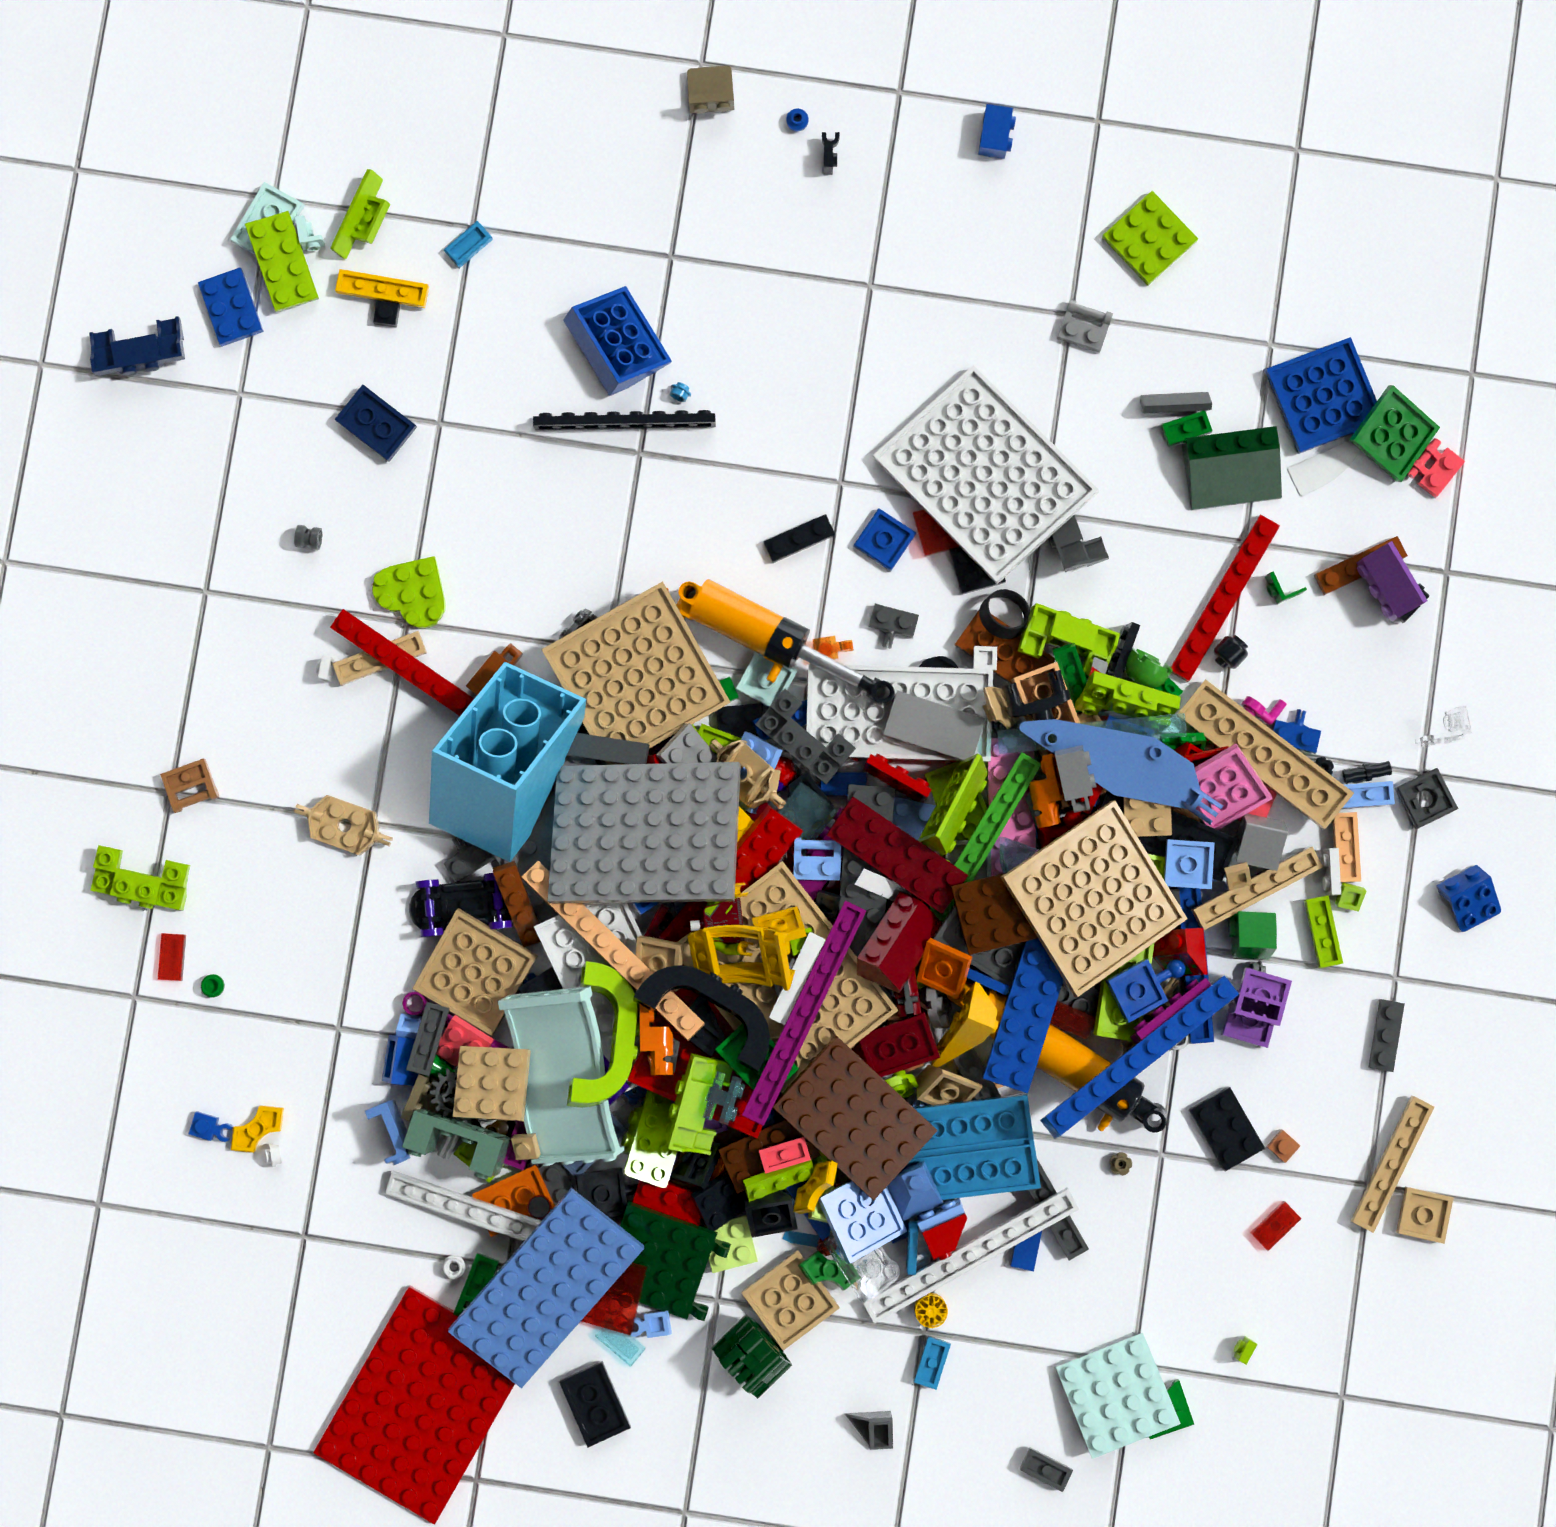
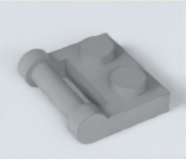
[1057,299,1113,353]

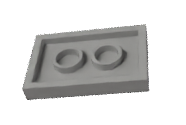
[656,723,718,764]

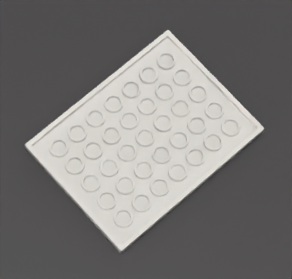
[873,365,1099,584]

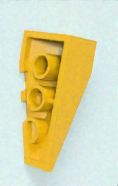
[931,982,998,1068]

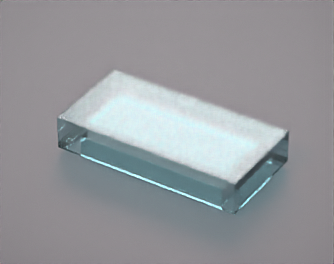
[595,1317,646,1367]

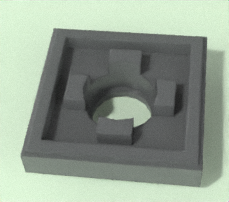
[1395,767,1459,829]

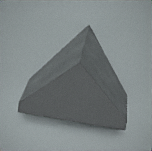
[844,1411,893,1450]

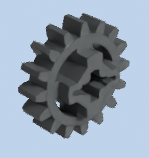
[429,1066,458,1119]

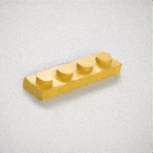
[335,269,429,308]

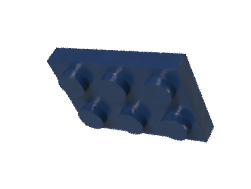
[335,384,417,462]

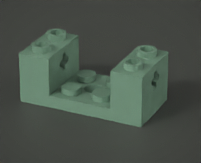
[402,1108,512,1179]

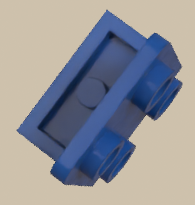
[1436,865,1501,932]

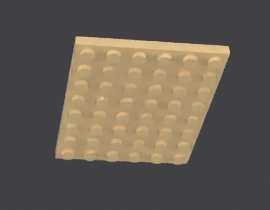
[678,861,898,1093]

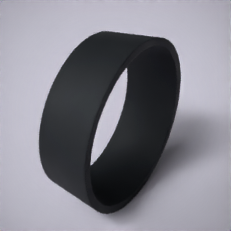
[979,589,1030,639]

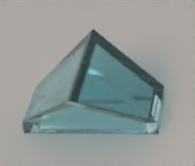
[1000,837,1040,873]

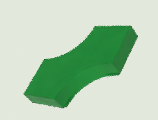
[798,1251,863,1291]

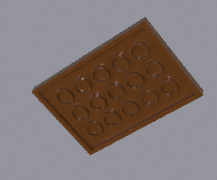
[773,1035,938,1200]

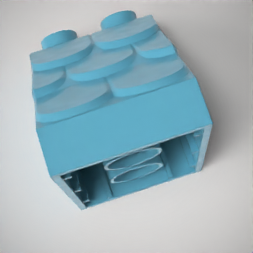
[429,662,586,862]

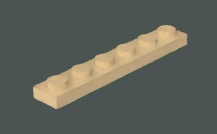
[1191,846,1323,930]
[1351,1095,1435,1233]

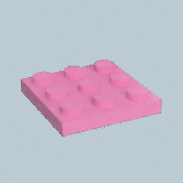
[1195,743,1273,830]

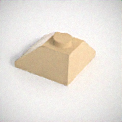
[916,1065,982,1105]

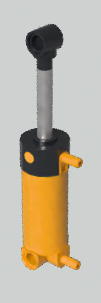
[676,579,895,705]

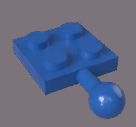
[1105,959,1186,1023]

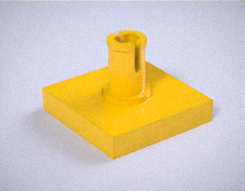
[752,906,806,955]

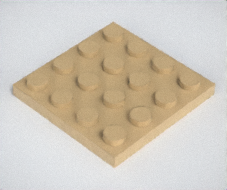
[412,908,538,1036]

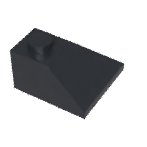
[743,1190,798,1238]

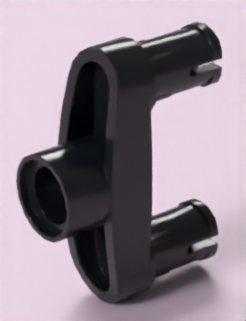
[1002,670,1071,721]

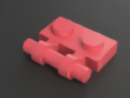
[1407,438,1465,498]

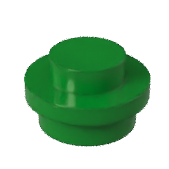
[201,974,225,997]

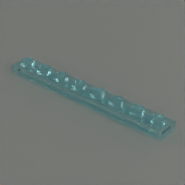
[997,713,1187,754]

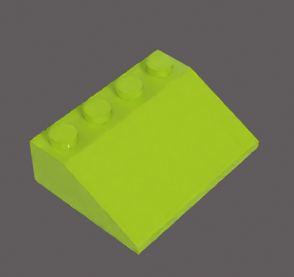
[918,753,988,856]

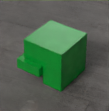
[1228,911,1277,960]

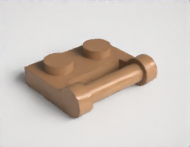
[160,758,219,813]

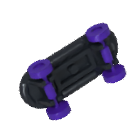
[409,873,512,937]

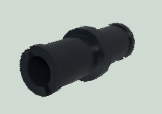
[1342,761,1392,784]

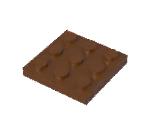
[951,873,1038,955]

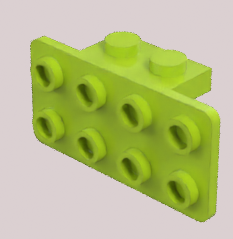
[621,1090,677,1188]

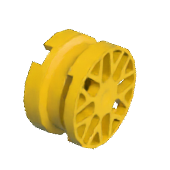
[914,1293,948,1328]

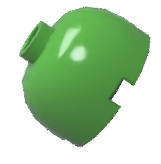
[1125,648,1173,688]

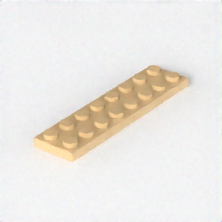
[1176,679,1354,830]

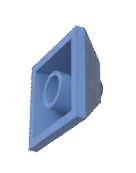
[887,1161,944,1221]

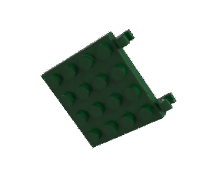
[608,1201,731,1321]

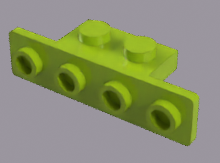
[330,169,390,259]

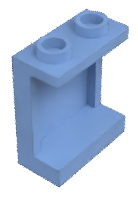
[365,1099,411,1166]

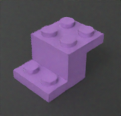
[1221,968,1292,1048]

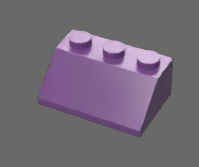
[1356,541,1428,622]

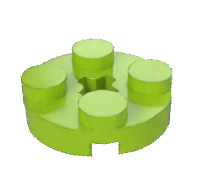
[885,1070,919,1099]

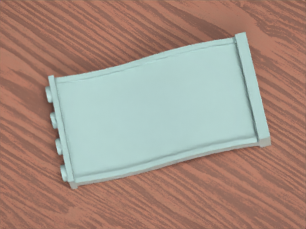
[498,986,624,1166]

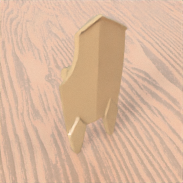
[982,687,1020,730]

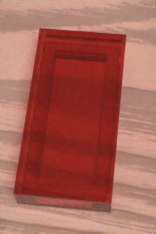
[158,933,186,981]

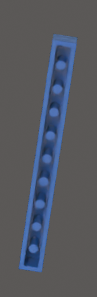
[1040,975,1239,1139]

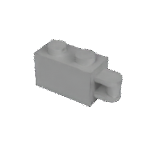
[1055,745,1096,813]

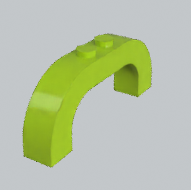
[567,961,640,1108]

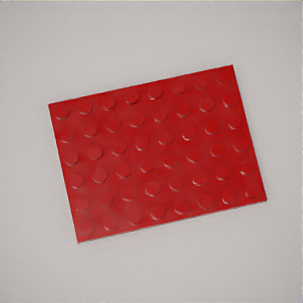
[313,1285,515,1525]

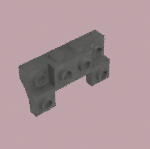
[1048,515,1109,572]
[755,688,856,785]

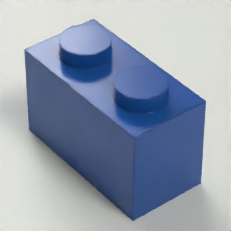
[978,104,1016,159]

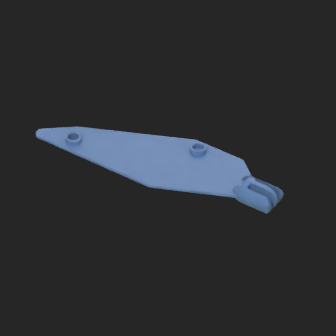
[1019,719,1223,825]

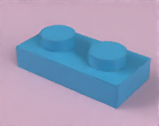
[914,1335,951,1390]

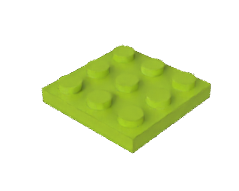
[1102,190,1198,286]

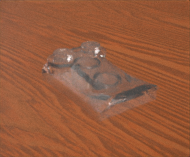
[824,1231,900,1302]

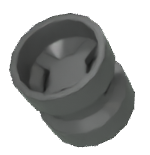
[294,525,323,550]

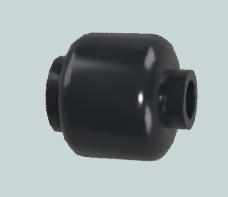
[1214,635,1248,669]

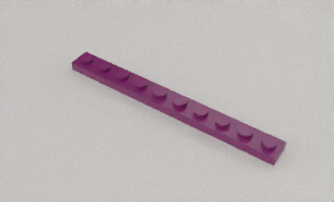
[742,900,866,1126]

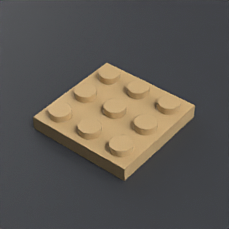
[453,1046,531,1122]
[741,1250,840,1351]

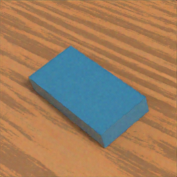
[444,221,493,268]
[906,1221,918,1275]

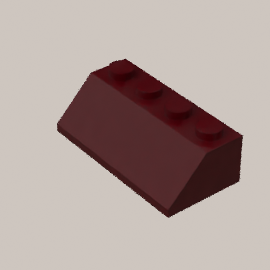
[857,891,942,993]

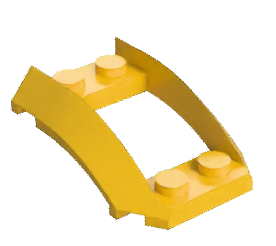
[687,925,795,991]

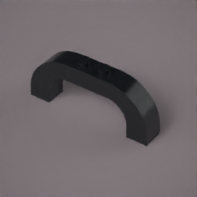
[633,965,770,1074]

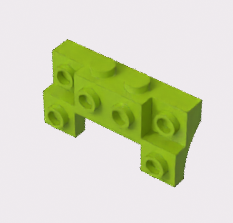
[1017,603,1120,677]
[1075,671,1181,735]
[90,845,191,911]
[666,1054,733,1155]

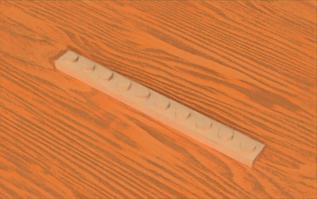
[521,861,705,1041]

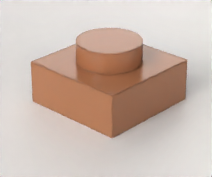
[1266,1129,1301,1163]

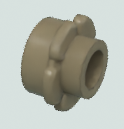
[1109,1152,1132,1176]

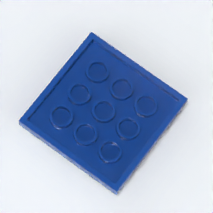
[1265,337,1377,454]

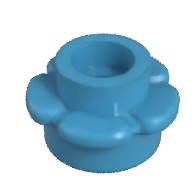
[669,382,691,402]

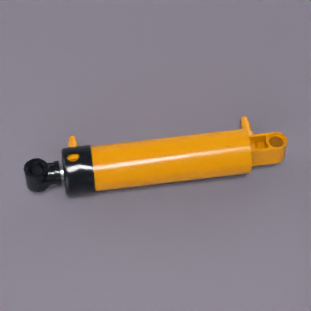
[946,979,1166,1133]

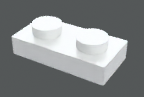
[1321,848,1341,895]

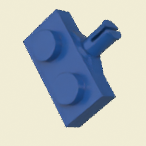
[1273,709,1321,754]

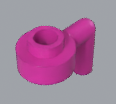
[1241,696,1287,725]

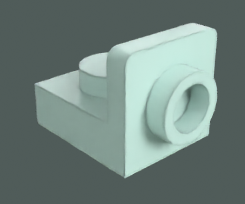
[295,215,325,251]

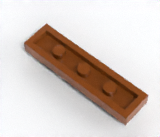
[1314,536,1408,595]
[492,861,540,947]

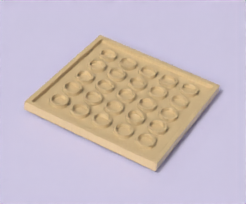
[541,581,731,765]
[1000,800,1188,997]

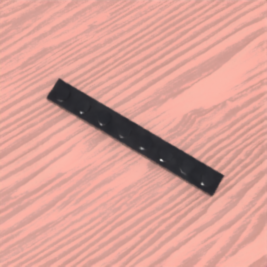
[533,410,716,430]

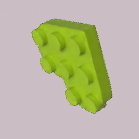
[373,556,446,629]

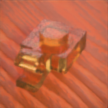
[812,636,854,660]

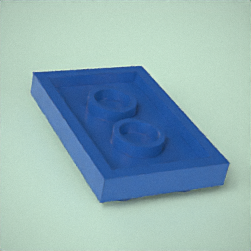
[198,267,264,347]

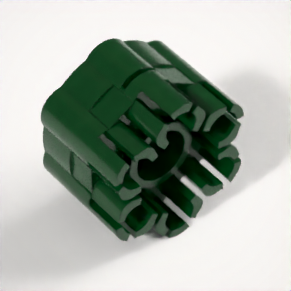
[711,1314,792,1399]

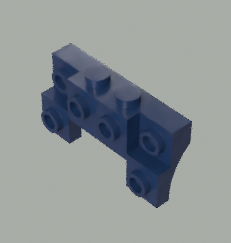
[89,316,185,376]

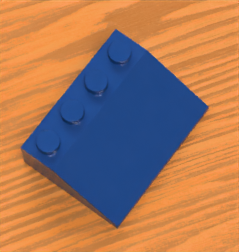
[563,286,672,396]

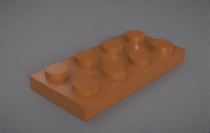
[955,610,1055,684]

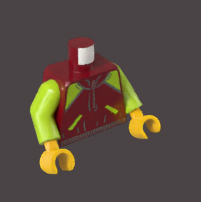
[690,883,753,957]

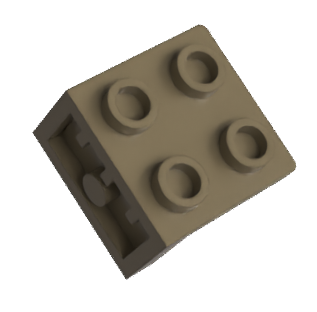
[400,1074,456,1121]

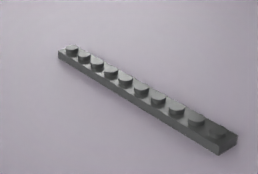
[953,1048,1089,1261]

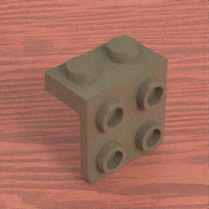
[687,66,735,114]

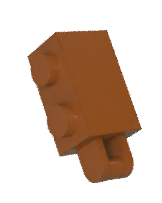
[466,643,523,695]

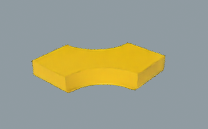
[231,1105,284,1153]
[793,1160,838,1214]

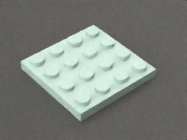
[1055,1333,1180,1459]

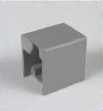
[1234,814,1288,871]

